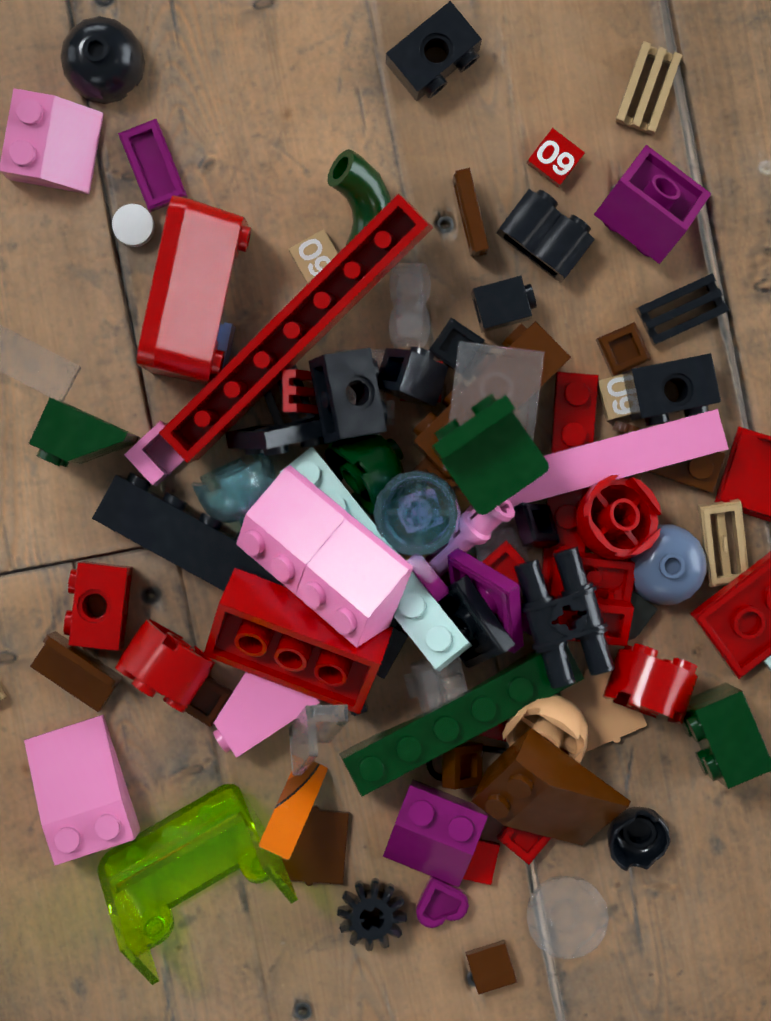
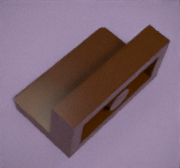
[30,631,123,712]

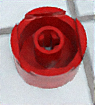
[115,619,216,713]
[603,643,698,724]

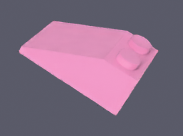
[24,715,141,865]

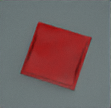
[714,426,771,522]

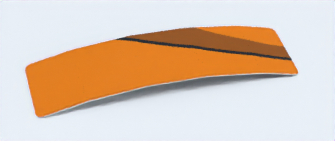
[259,755,328,860]

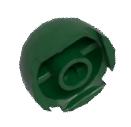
[325,434,404,515]

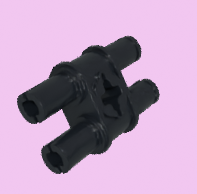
[514,547,615,689]

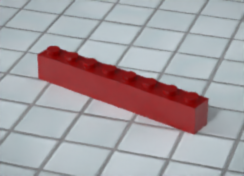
[159,193,434,463]

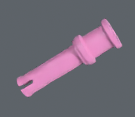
[425,500,515,578]

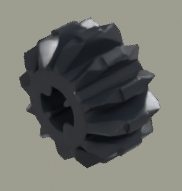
[337,878,407,951]

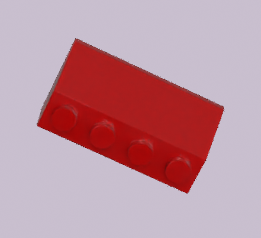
[203,568,393,715]

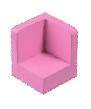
[124,421,185,486]

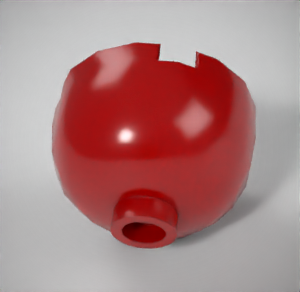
[576,475,661,560]

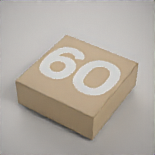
[288,229,338,284]
[598,374,631,421]

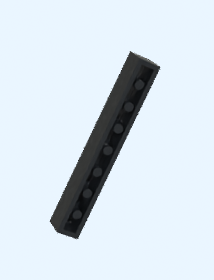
[92,472,408,679]

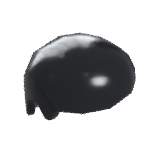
[607,807,671,871]

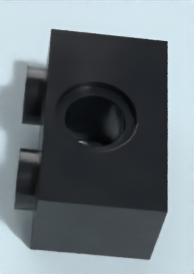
[386,1,482,101]
[308,347,388,444]
[621,353,721,426]

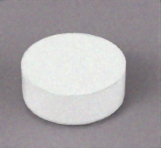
[112,204,155,247]

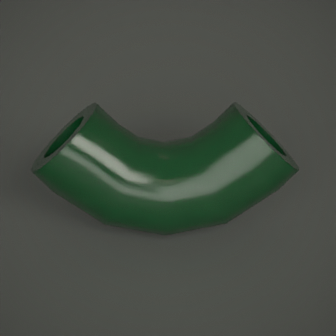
[327,149,391,245]

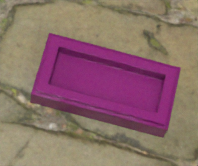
[118,119,188,212]

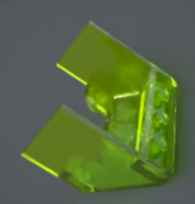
[97,784,298,985]

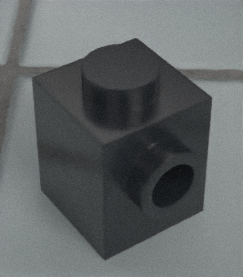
[471,276,537,333]
[377,346,448,406]

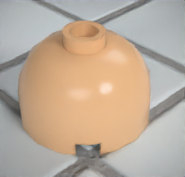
[502,695,589,763]

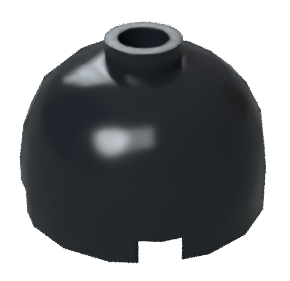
[60,16,145,104]

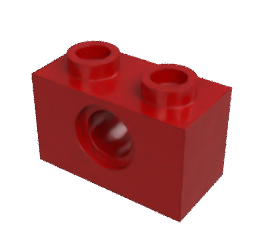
[63,561,133,651]

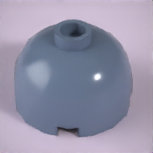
[630,524,707,605]

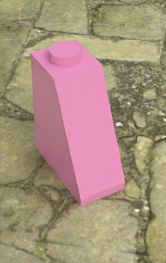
[213,672,321,758]

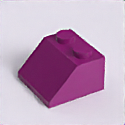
[594,145,711,264]
[383,779,488,887]

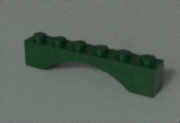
[339,645,584,797]

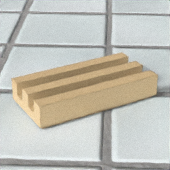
[615,41,682,135]
[698,499,749,587]

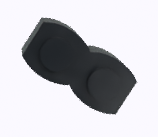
[496,189,595,282]

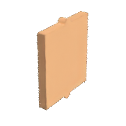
[560,662,648,752]

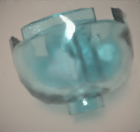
[191,453,277,527]
[374,470,461,556]

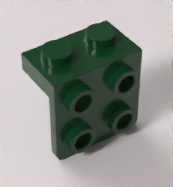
[431,394,549,515]

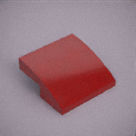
[548,549,635,646]

